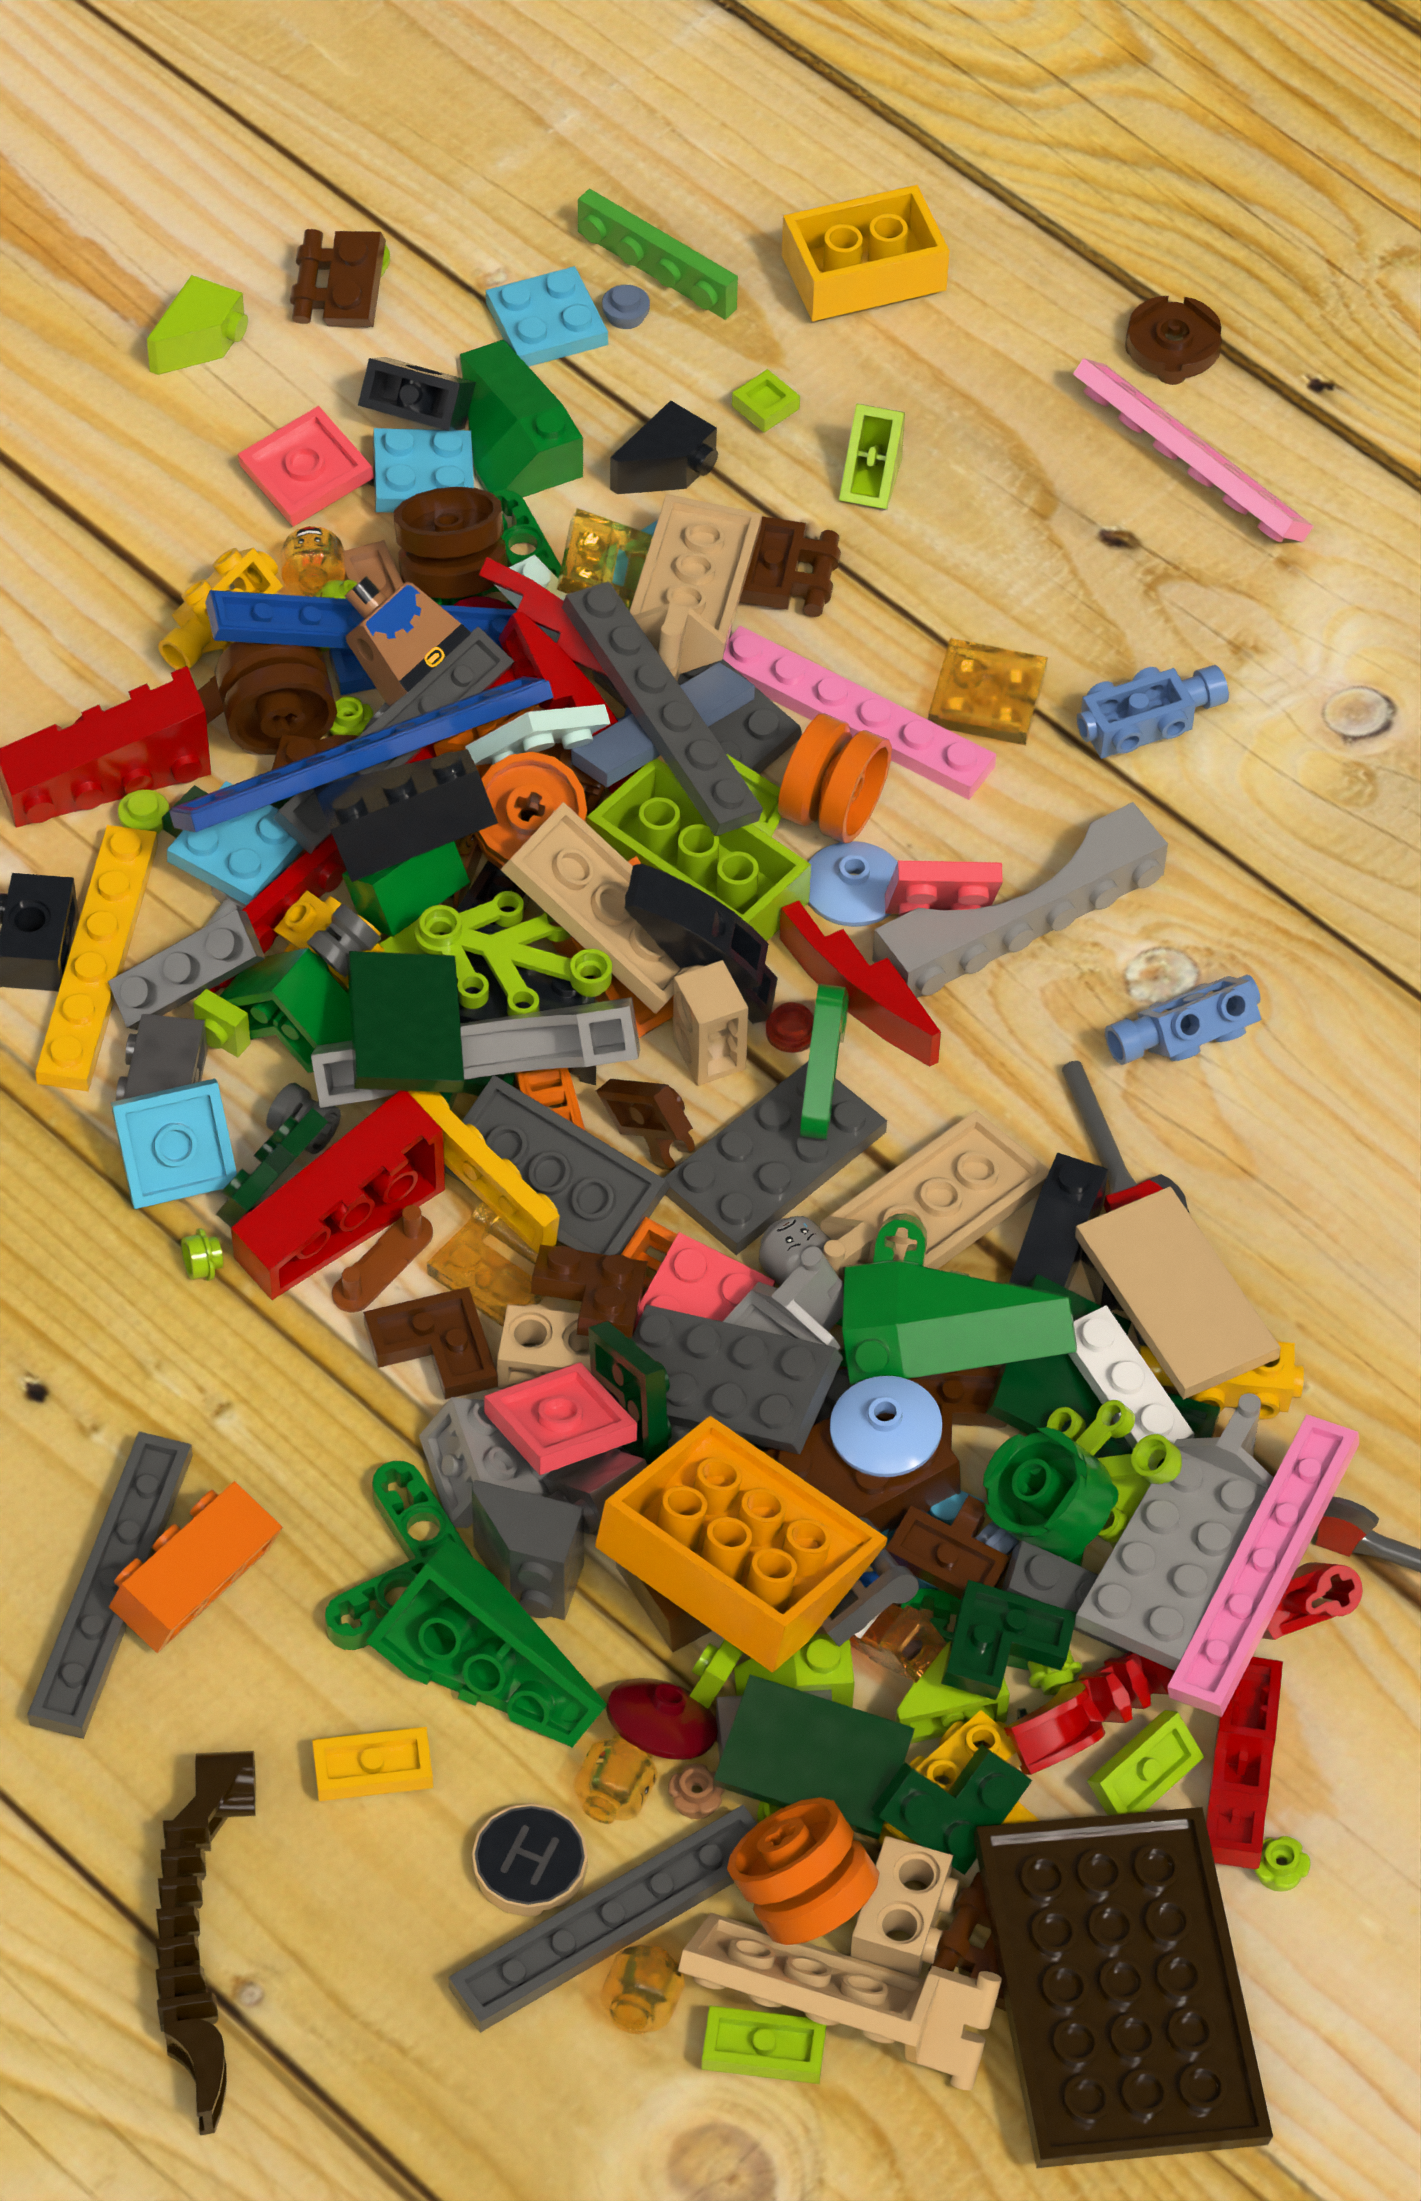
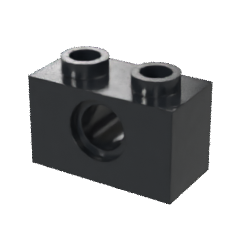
[358,357,476,431]
[0,873,78,992]

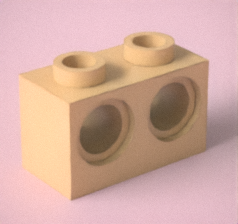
[673,960,748,1086]
[497,1304,608,1390]
[850,1836,959,1978]

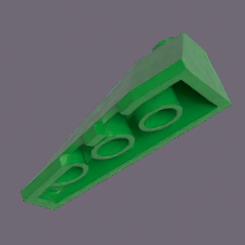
[460,339,583,498]
[842,1259,1077,1385]
[365,1538,607,1748]

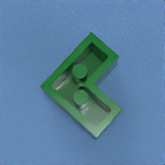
[342,841,470,937]
[220,948,352,1073]

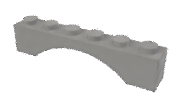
[872,802,1168,998]
[311,997,640,1108]

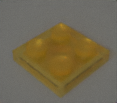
[928,638,1048,746]

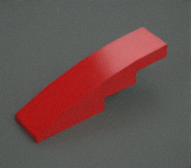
[479,557,608,677]
[498,611,643,795]
[779,900,941,1067]
[1206,1657,1283,1869]

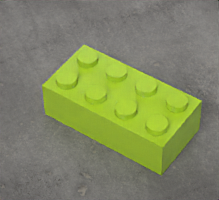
[586,758,811,941]

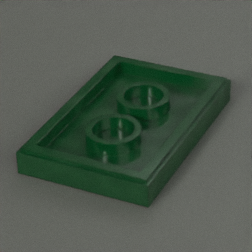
[347,951,464,1093]
[985,1274,1132,1435]
[713,1674,915,1840]

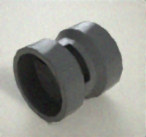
[306,903,381,978]
[266,1083,341,1154]

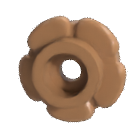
[668,1763,725,1819]

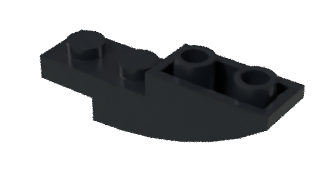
[624,863,778,1024]

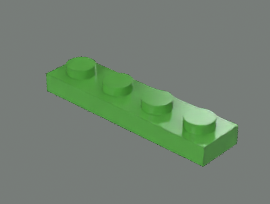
[578,188,738,320]

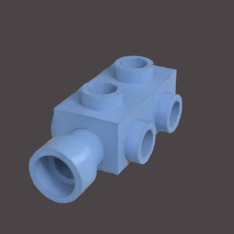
[1076,665,1229,759]
[1105,975,1262,1065]

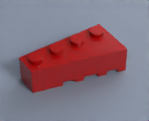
[231,1090,445,1300]

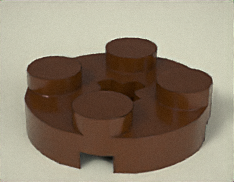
[1125,296,1222,385]

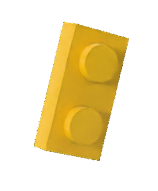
[312,1727,433,1801]

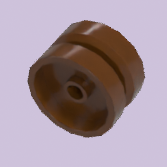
[394,487,508,599]
[214,642,338,755]

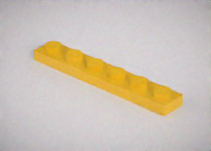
[35,825,158,1092]

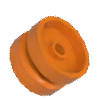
[778,713,892,844]
[475,752,587,869]
[727,1797,880,1945]

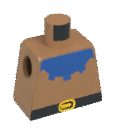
[344,576,471,706]

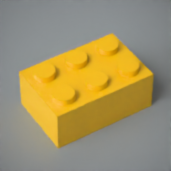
[782,184,950,322]

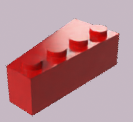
[0,666,211,828]

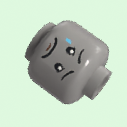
[759,1216,832,1287]

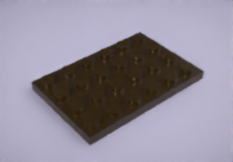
[974,1807,1273,2168]

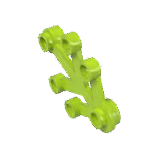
[414,891,612,1016]
[983,1400,1182,1542]

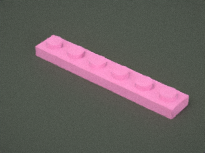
[1073,358,1314,542]
[723,626,996,800]
[1168,1414,1359,1717]

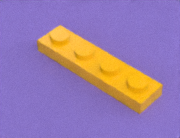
[399,1090,560,1254]

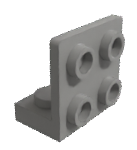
[419,1397,554,1528]

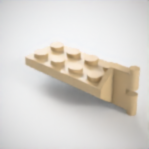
[630,494,762,682]
[820,1110,1050,1284]
[678,1913,1002,2090]

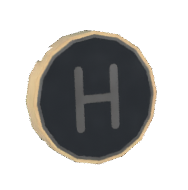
[472,1803,588,1917]

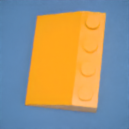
[595,1416,888,1673]

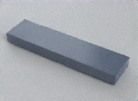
[571,662,755,787]

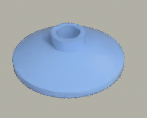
[808,841,897,927]
[830,1376,942,1477]

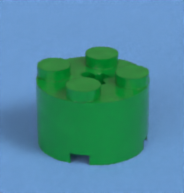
[983,1427,1119,1559]

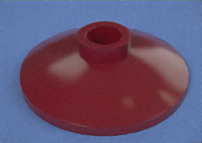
[606,1678,718,1760]

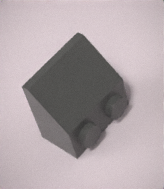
[472,1480,584,1620]

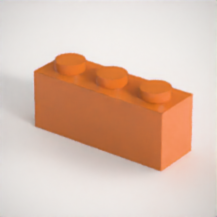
[109,1481,283,1653]

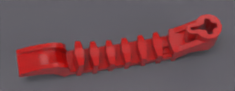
[1004,1562,1363,1775]

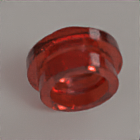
[765,1002,814,1053]

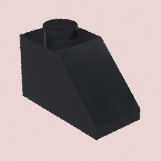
[610,401,718,494]

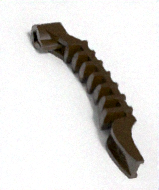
[155,1751,256,2136]

